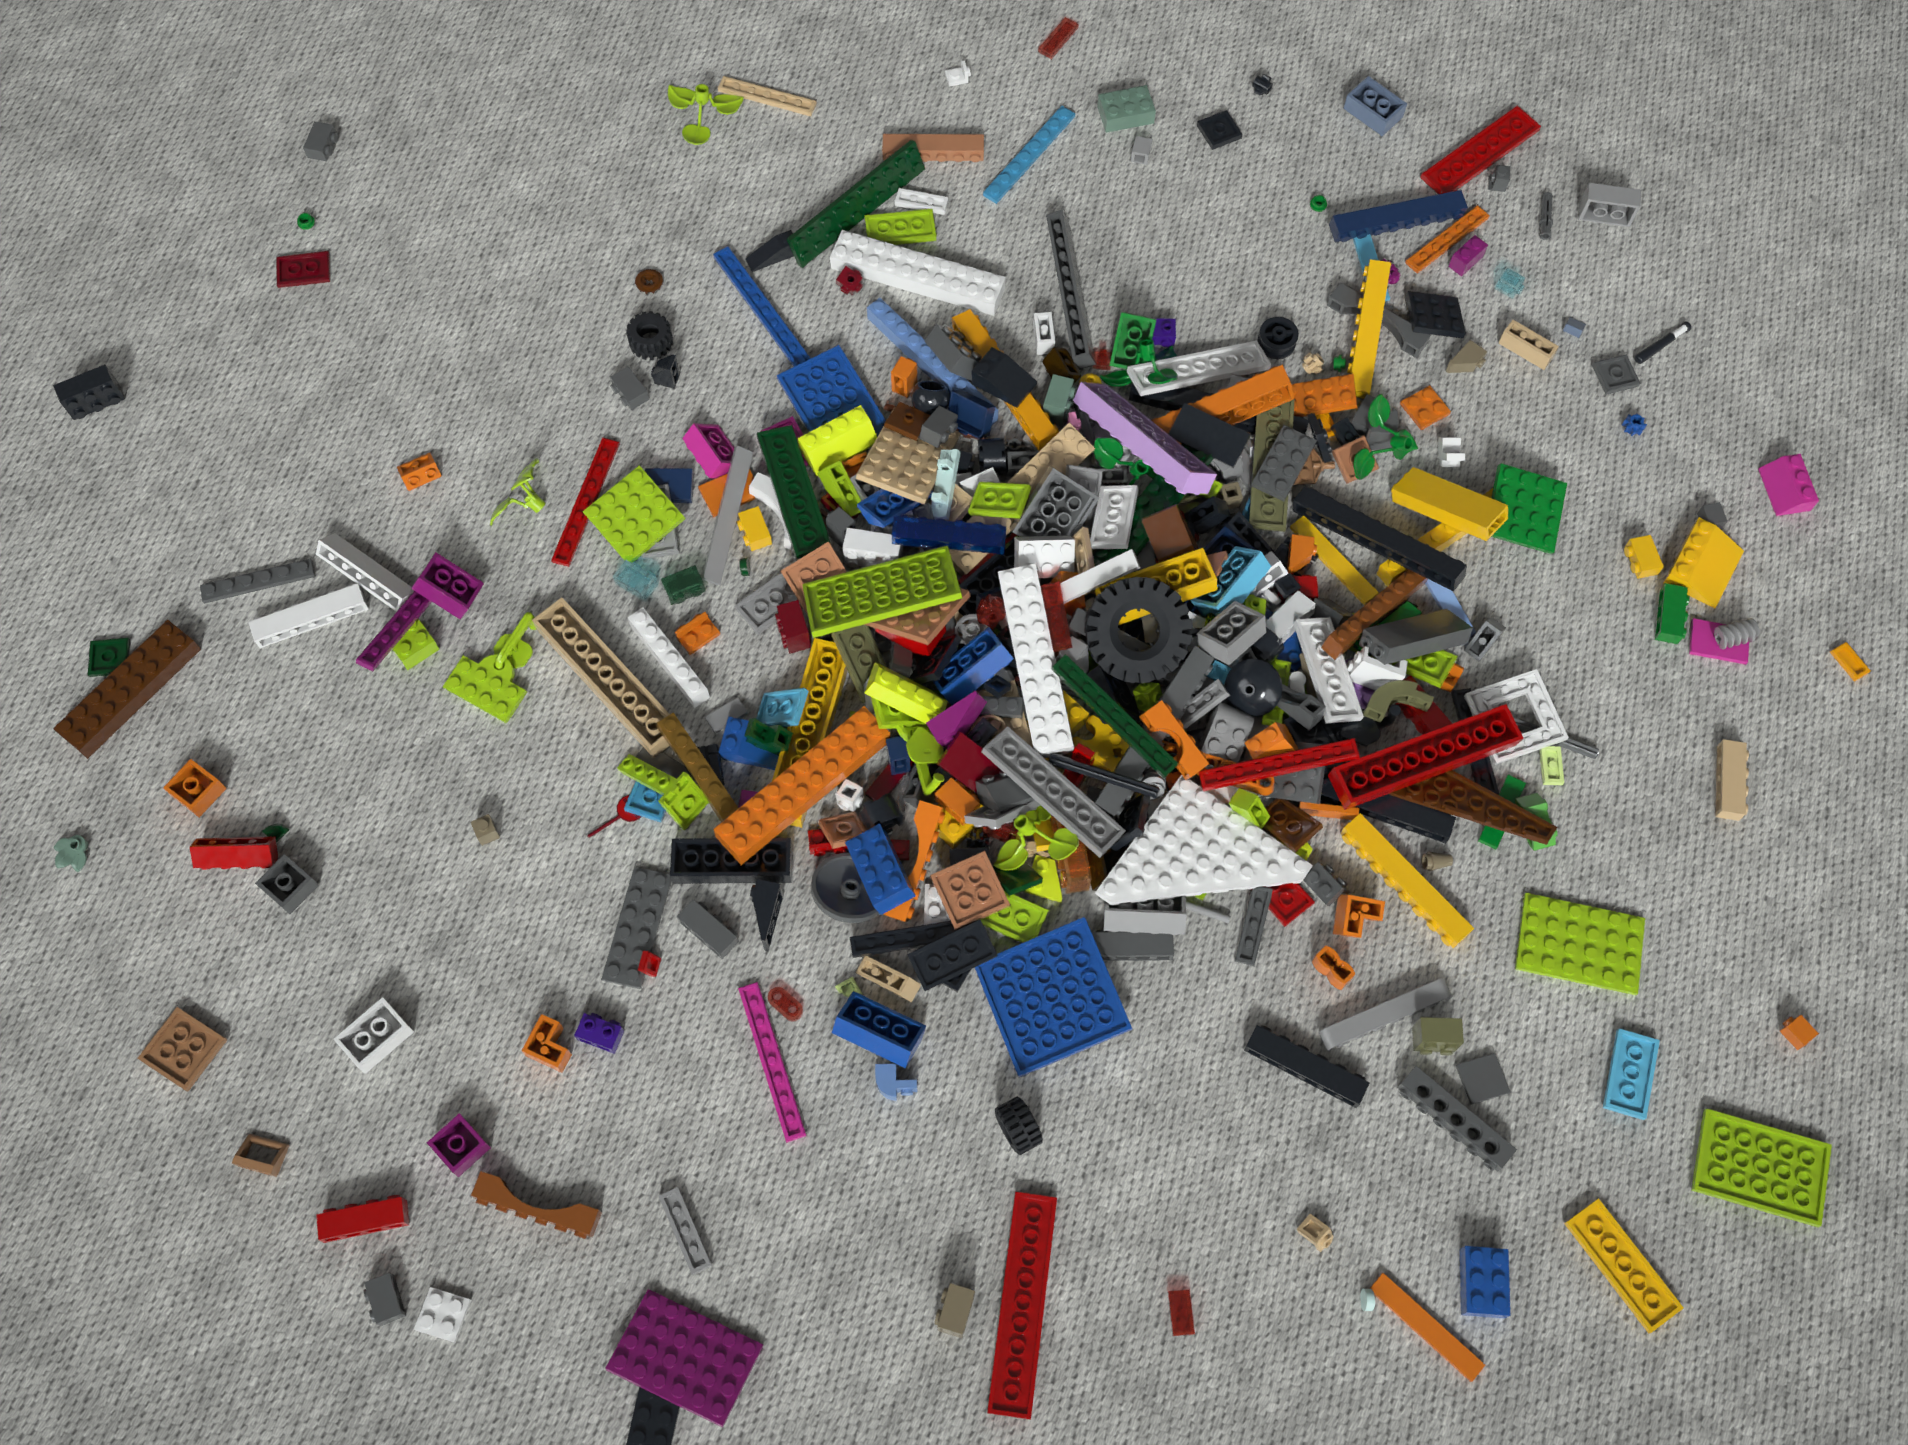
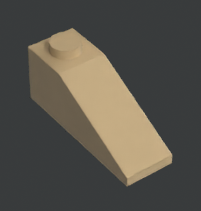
[856,956,921,1003]

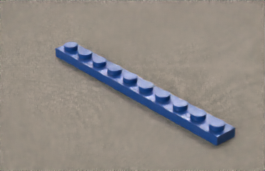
[713,246,811,367]

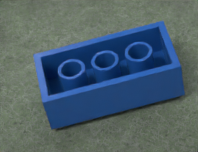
[933,627,1014,705]
[845,824,916,915]
[832,991,926,1068]

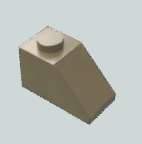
[1446,340,1487,373]

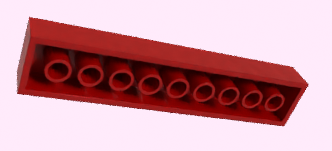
[1328,704,1524,810]

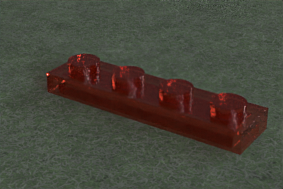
[1041,581,1073,652]

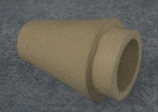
[1421,852,1453,871]

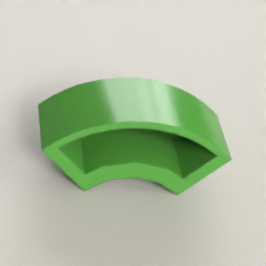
[1515,793,1558,851]

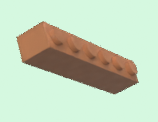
[882,134,984,162]

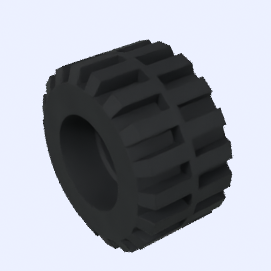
[626,311,673,360]
[995,1096,1043,1155]

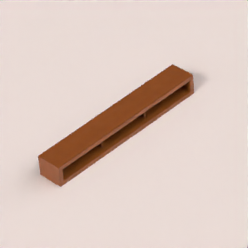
[1321,569,1428,660]

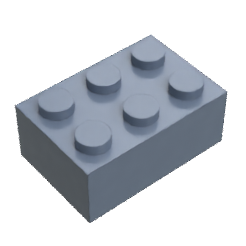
[1344,76,1407,136]

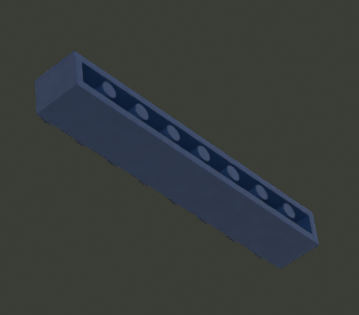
[1329,190,1468,242]

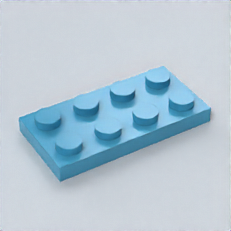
[1603,1028,1660,1120]

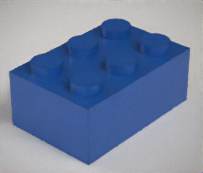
[1460,1246,1511,1319]

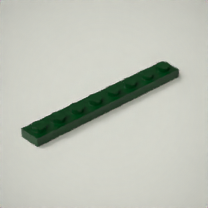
[1051,654,1179,778]

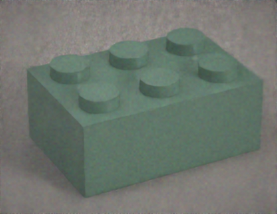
[1097,85,1156,133]

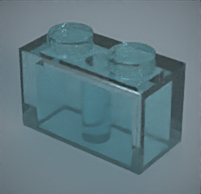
[613,560,658,602]

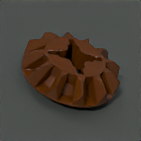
[635,269,663,294]

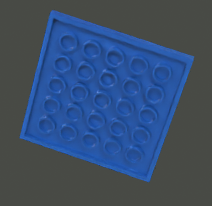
[975,917,1133,1078]

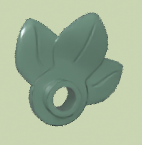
[54,835,88,872]

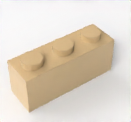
[1499,320,1559,370]

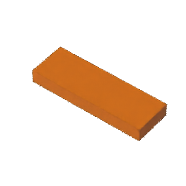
[1298,802,1359,820]

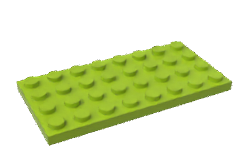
[802,546,962,638]

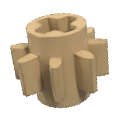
[1302,352,1324,375]

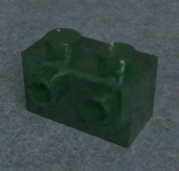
[661,565,706,605]

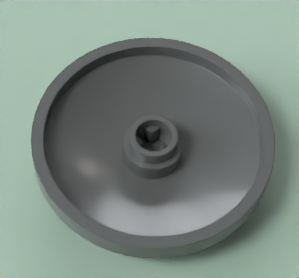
[811,853,879,923]

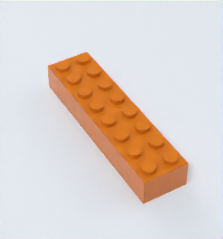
[1151,364,1295,444]

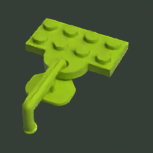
[443,612,536,724]
[870,690,946,795]

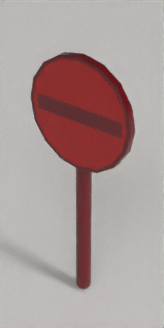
[587,795,642,838]

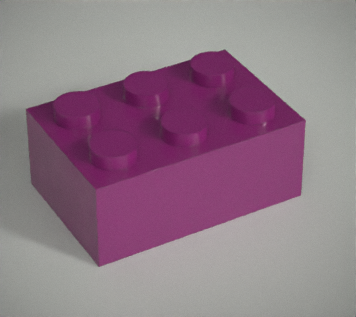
[411,552,484,620]

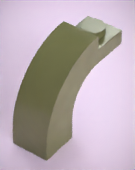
[1363,680,1434,723]

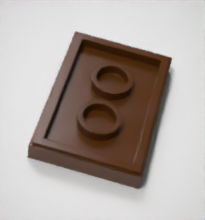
[1262,798,1323,853]

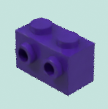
[1152,318,1176,347]
[574,1013,624,1054]

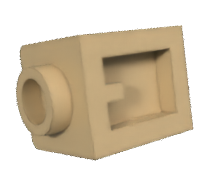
[1297,1214,1334,1252]

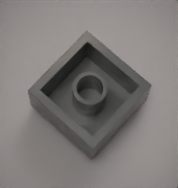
[255,854,319,914]

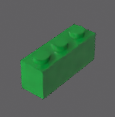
[1655,583,1690,644]

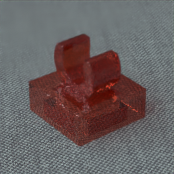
[1093,349,1112,370]

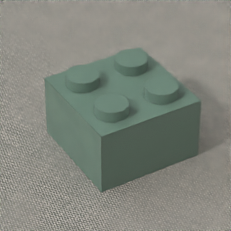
[1043,374,1076,428]

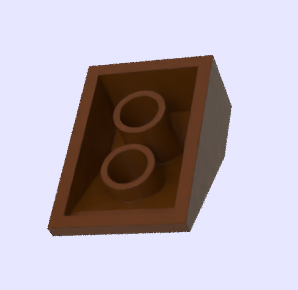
[1142,504,1199,563]

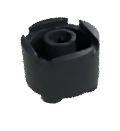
[978,438,1006,475]
[1249,627,1285,664]
[859,793,905,833]

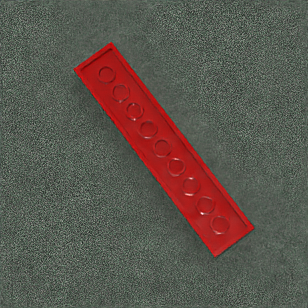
[987,1192,1057,1420]

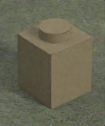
[471,814,500,846]

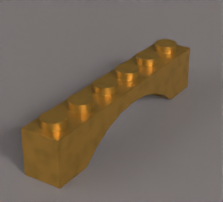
[657,712,739,822]

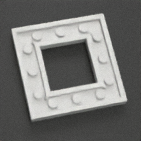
[1464,669,1569,765]

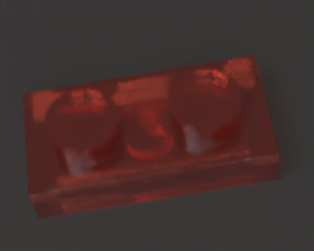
[1167,1289,1195,1337]

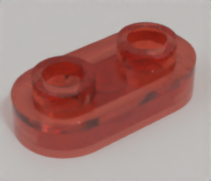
[768,987,803,1022]

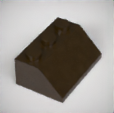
[1082,842,1129,891]

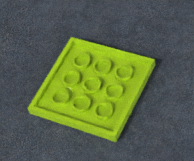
[583,465,685,566]

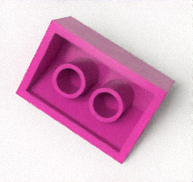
[682,423,735,478]
[1758,454,1819,516]

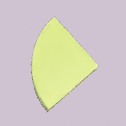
[835,976,862,997]

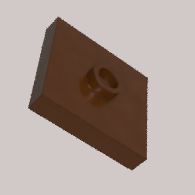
[884,402,931,441]

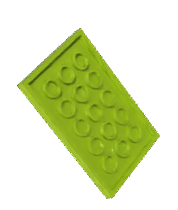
[1515,893,1645,995]
[1691,1108,1832,1228]

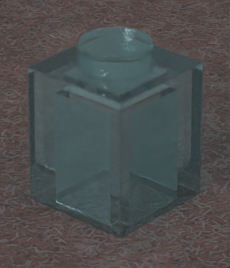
[1495,268,1525,299]

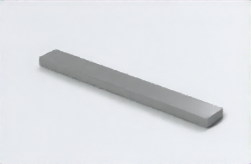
[701,445,753,585]

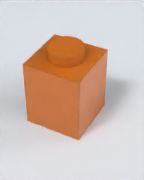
[1780,1015,1819,1050]

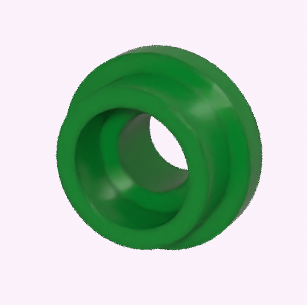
[1310,195,1327,212]
[297,213,315,230]
[1334,354,1346,372]

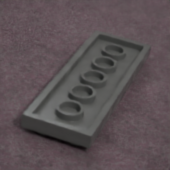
[601,867,672,989]

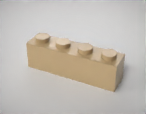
[1715,739,1749,821]

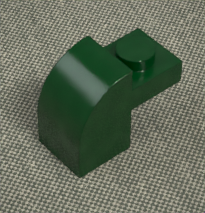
[744,718,793,752]

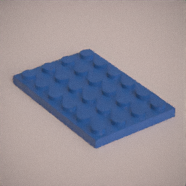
[777,345,886,437]

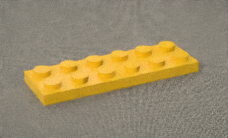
[1564,1198,1684,1334]

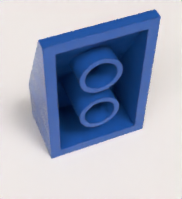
[719,717,779,770]

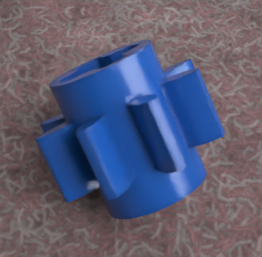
[1622,413,1647,436]

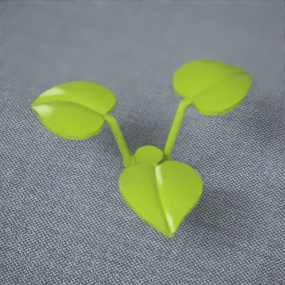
[668,84,743,145]
[490,458,546,526]
[994,805,1079,870]

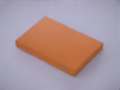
[698,469,756,517]

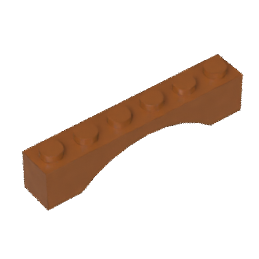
[471,1171,602,1239]

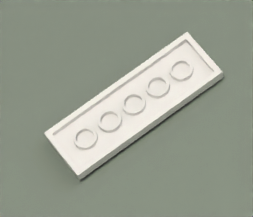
[1293,617,1364,723]

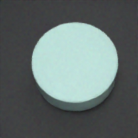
[1360,1289,1375,1311]

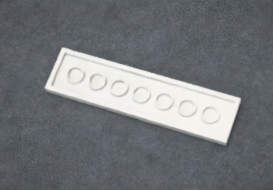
[1127,340,1271,396]

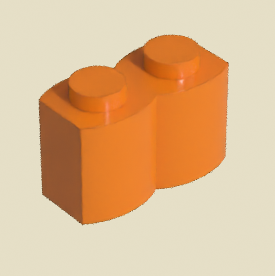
[1312,946,1355,990]

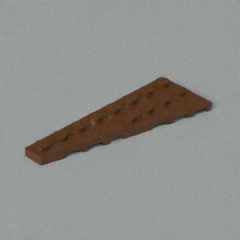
[1389,770,1557,845]

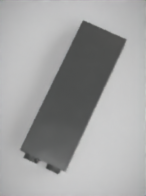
[1359,609,1473,665]

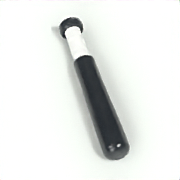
[1634,321,1692,364]

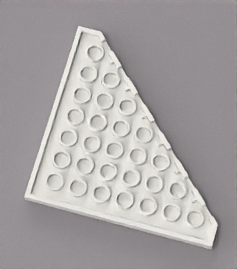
[1095,775,1313,905]

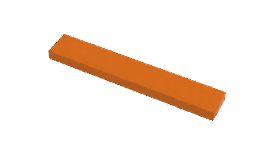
[1405,205,1490,274]
[1369,1273,1485,1382]

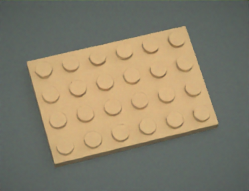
[856,407,961,505]

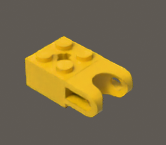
[1073,715,1130,772]

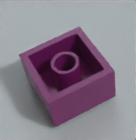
[426,1113,491,1177]

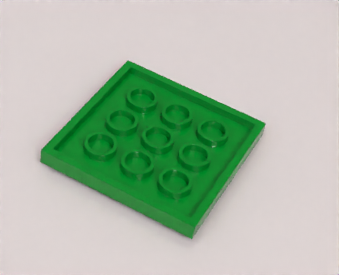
[1491,463,1567,554]

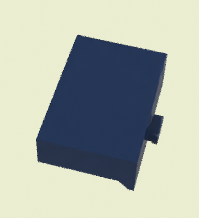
[948,388,995,439]
[645,468,694,503]

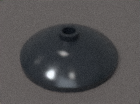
[1225,659,1283,717]

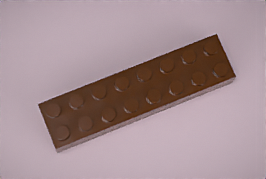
[53,620,201,759]

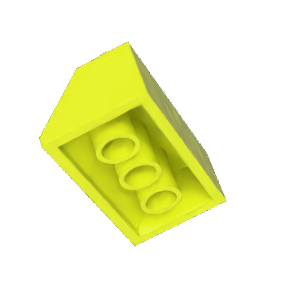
[798,405,877,476]
[865,662,948,724]

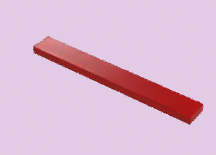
[551,437,620,567]
[1199,738,1360,792]

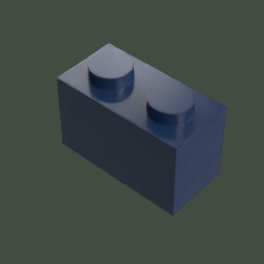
[886,735,910,775]

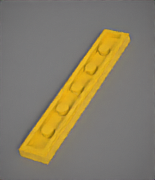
[1290,516,1379,606]

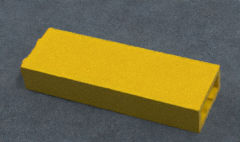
[1391,467,1508,541]

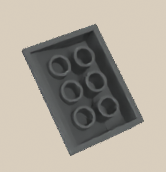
[1009,465,1100,537]

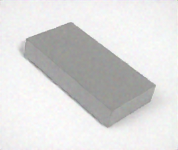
[705,698,748,734]

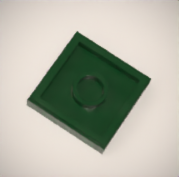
[87,638,130,677]
[993,862,1043,896]

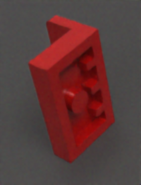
[808,829,848,857]

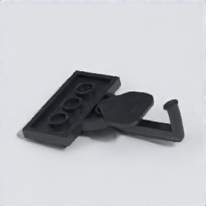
[1282,705,1401,787]

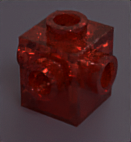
[976,594,1006,629]

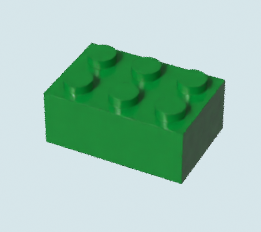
[1109,312,1157,369]

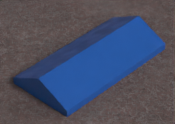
[857,489,933,528]

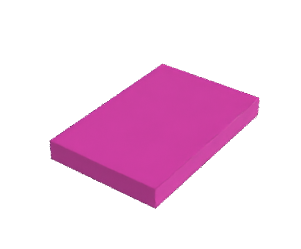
[1689,618,1749,665]

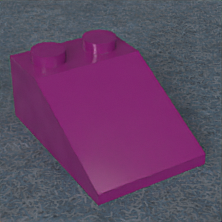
[926,691,987,749]

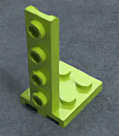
[617,754,709,830]

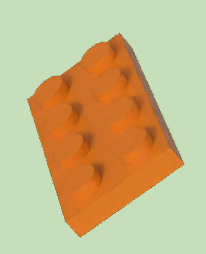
[1291,374,1357,417]

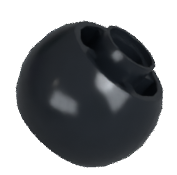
[911,381,950,415]

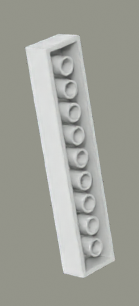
[830,230,1006,316]
[998,563,1075,758]

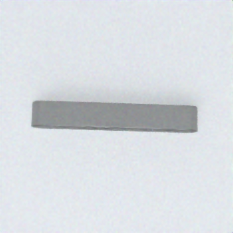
[1319,978,1453,1051]

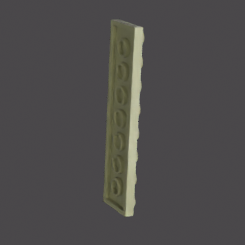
[1249,399,1295,532]

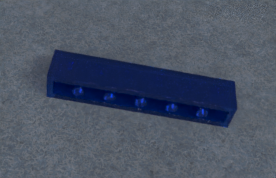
[892,515,1006,555]

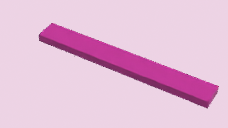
[738,982,806,1143]

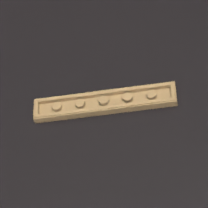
[718,76,817,116]

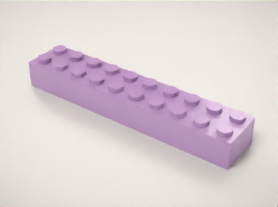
[1073,382,1217,495]

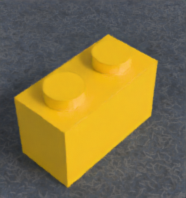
[736,506,772,551]
[1624,535,1664,579]

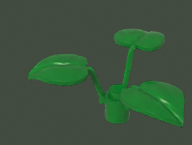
[1100,339,1178,387]
[1354,394,1418,480]
[1094,438,1157,499]

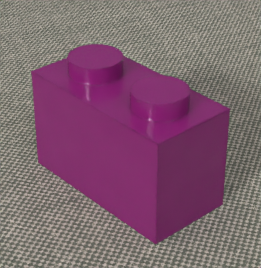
[1448,235,1488,277]

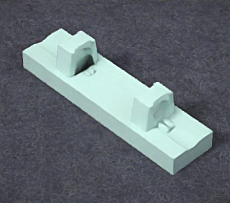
[931,449,961,520]

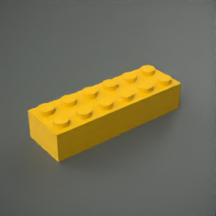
[1095,548,1217,625]

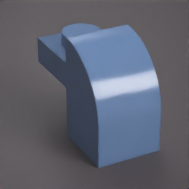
[875,1064,917,1101]

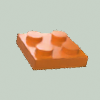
[1400,386,1451,430]

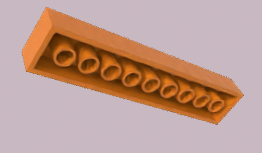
[713,706,890,865]

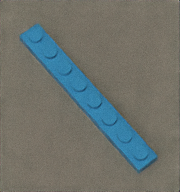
[983,106,1075,204]

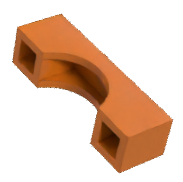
[1139,700,1209,780]

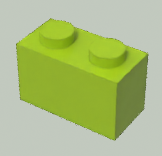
[1229,788,1270,829]

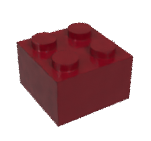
[774,600,811,654]

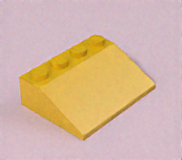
[1663,517,1744,608]

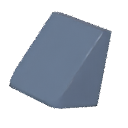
[1563,317,1586,338]

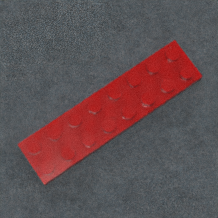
[1420,106,1541,194]

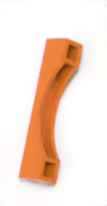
[883,800,946,922]

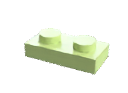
[1539,746,1565,785]

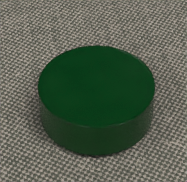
[739,557,750,577]

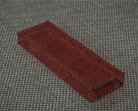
[1038,17,1079,60]

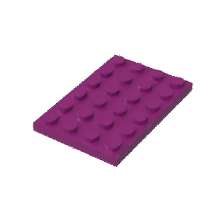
[605,1289,763,1428]

